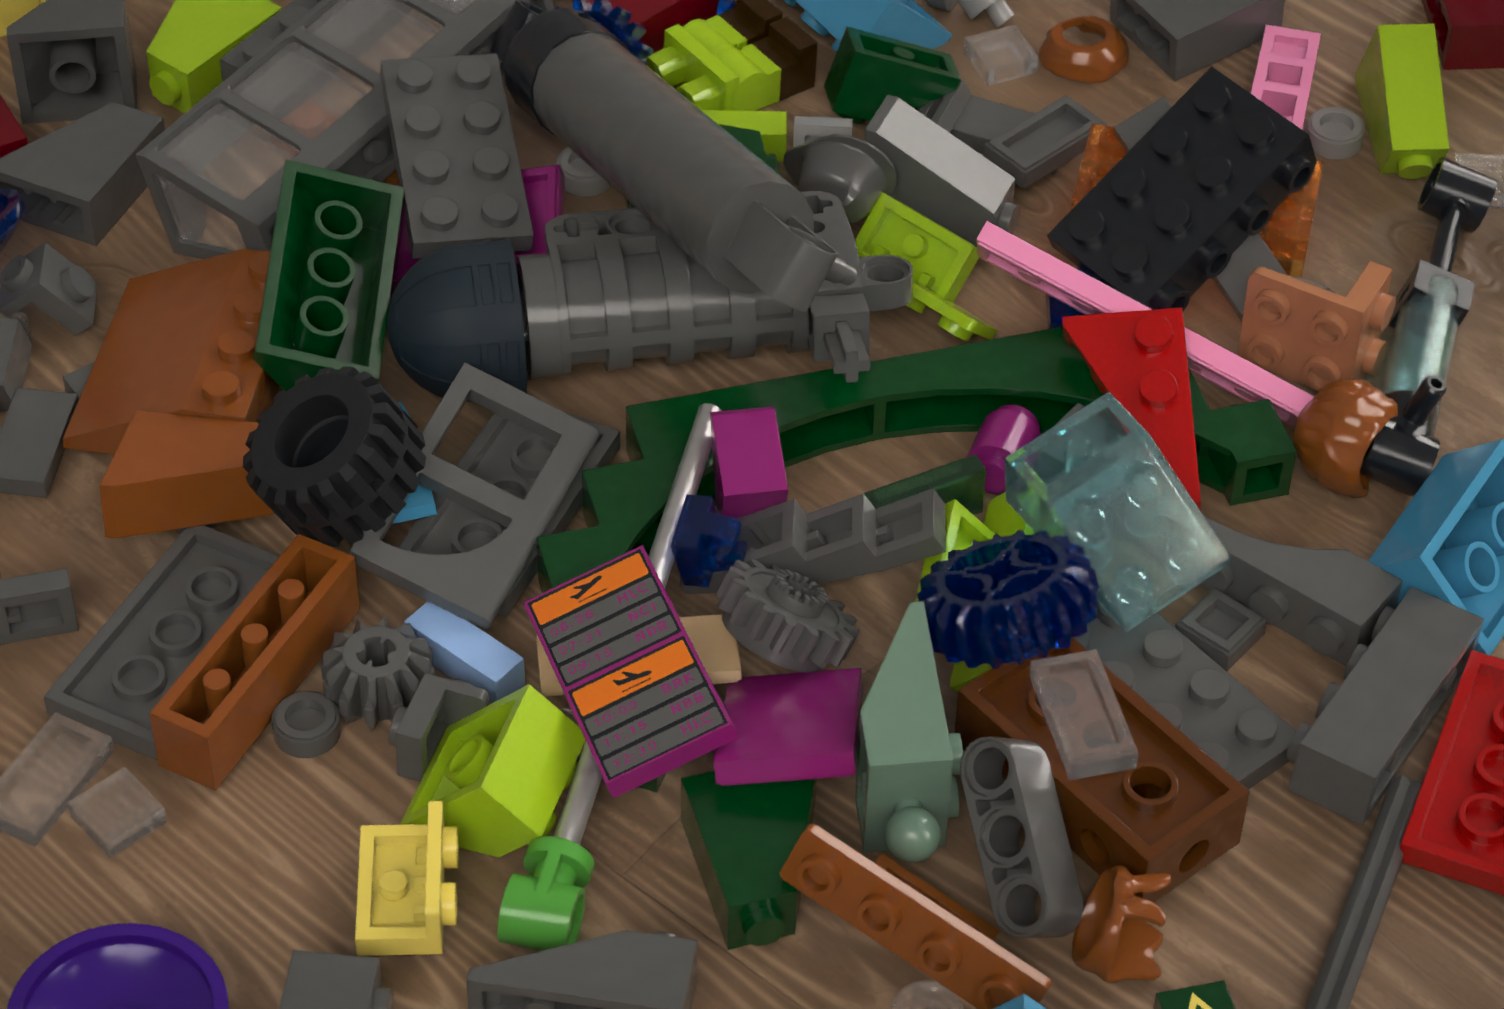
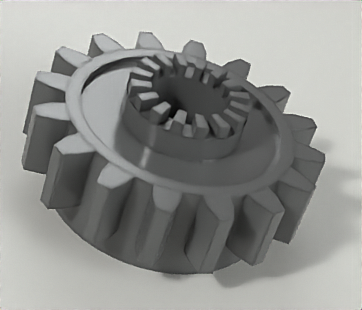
[715,559,860,673]

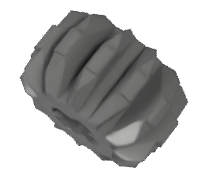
[321,616,435,731]

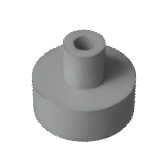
[958,0,1015,28]

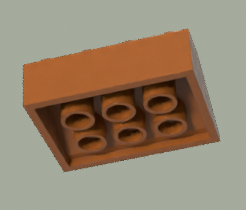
[63,248,280,455]

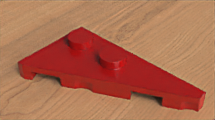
[1062,307,1201,513]

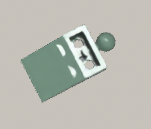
[855,601,963,863]

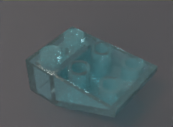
[1005,392,1230,632]

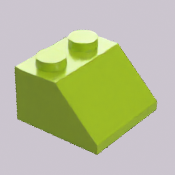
[399,684,585,857]

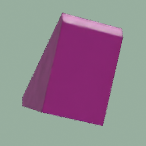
[710,406,788,526]

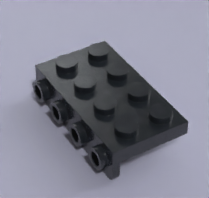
[1047,66,1317,312]

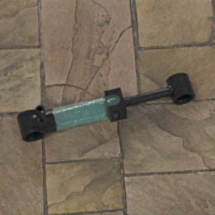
[1360,157,1497,497]

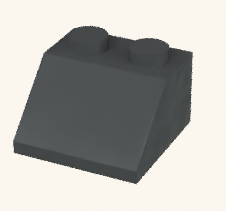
[6,0,137,124]

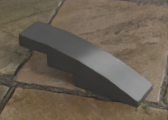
[680,488,946,594]

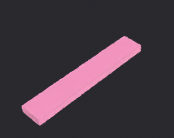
[976,221,1314,428]

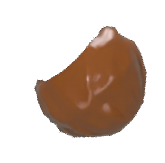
[1293,379,1398,498]

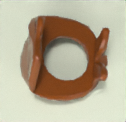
[1072,865,1171,983]

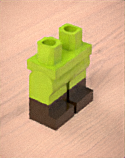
[645,0,818,111]

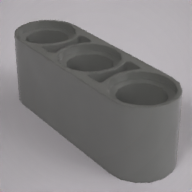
[960,736,1084,938]

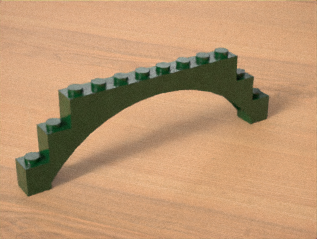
[536,327,1297,593]

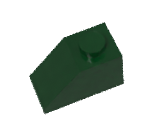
[824,27,961,124]

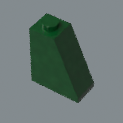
[681,771,817,950]

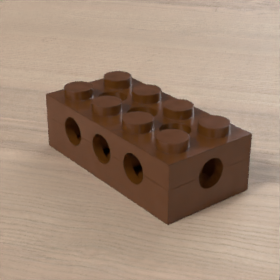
[954,626,1250,902]

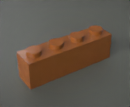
[149,534,360,791]

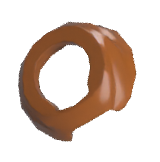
[1038,16,1129,83]

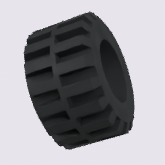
[243,366,426,547]

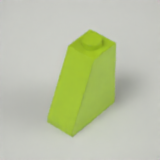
[146,0,282,114]
[1354,23,1450,179]

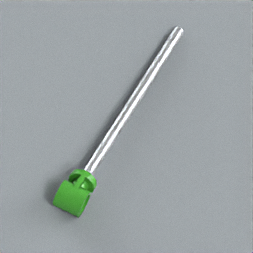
[497,403,722,951]

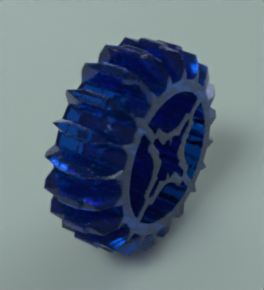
[917,530,1099,669]

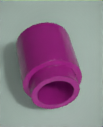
[964,405,1041,495]

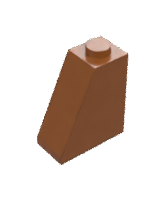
[99,410,274,538]

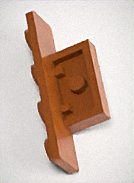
[780,823,1051,1009]

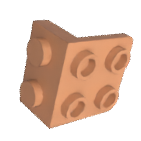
[1238,261,1396,391]

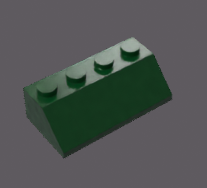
[253,159,404,392]

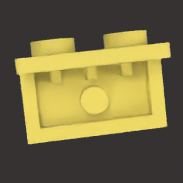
[355,801,459,956]

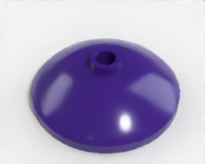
[7,923,229,1009]

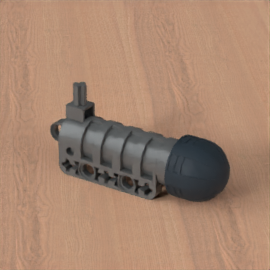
[387,191,913,402]

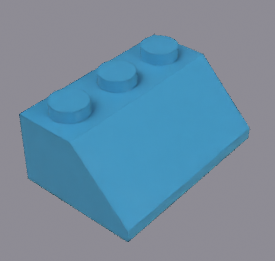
[783,0,953,52]
[1368,439,1504,655]

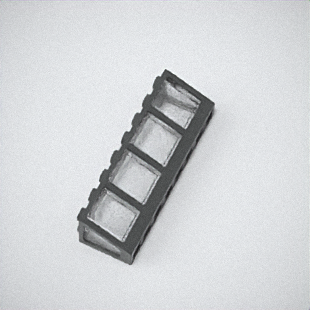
[135,0,554,259]

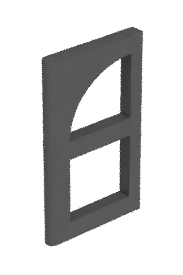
[349,363,599,629]

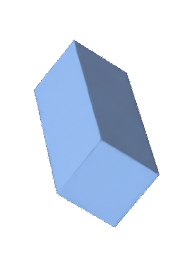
[404,601,525,704]

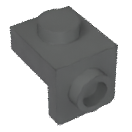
[0,242,98,336]
[389,673,489,782]

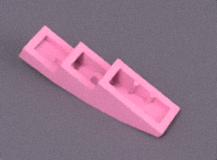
[1251,25,1321,130]

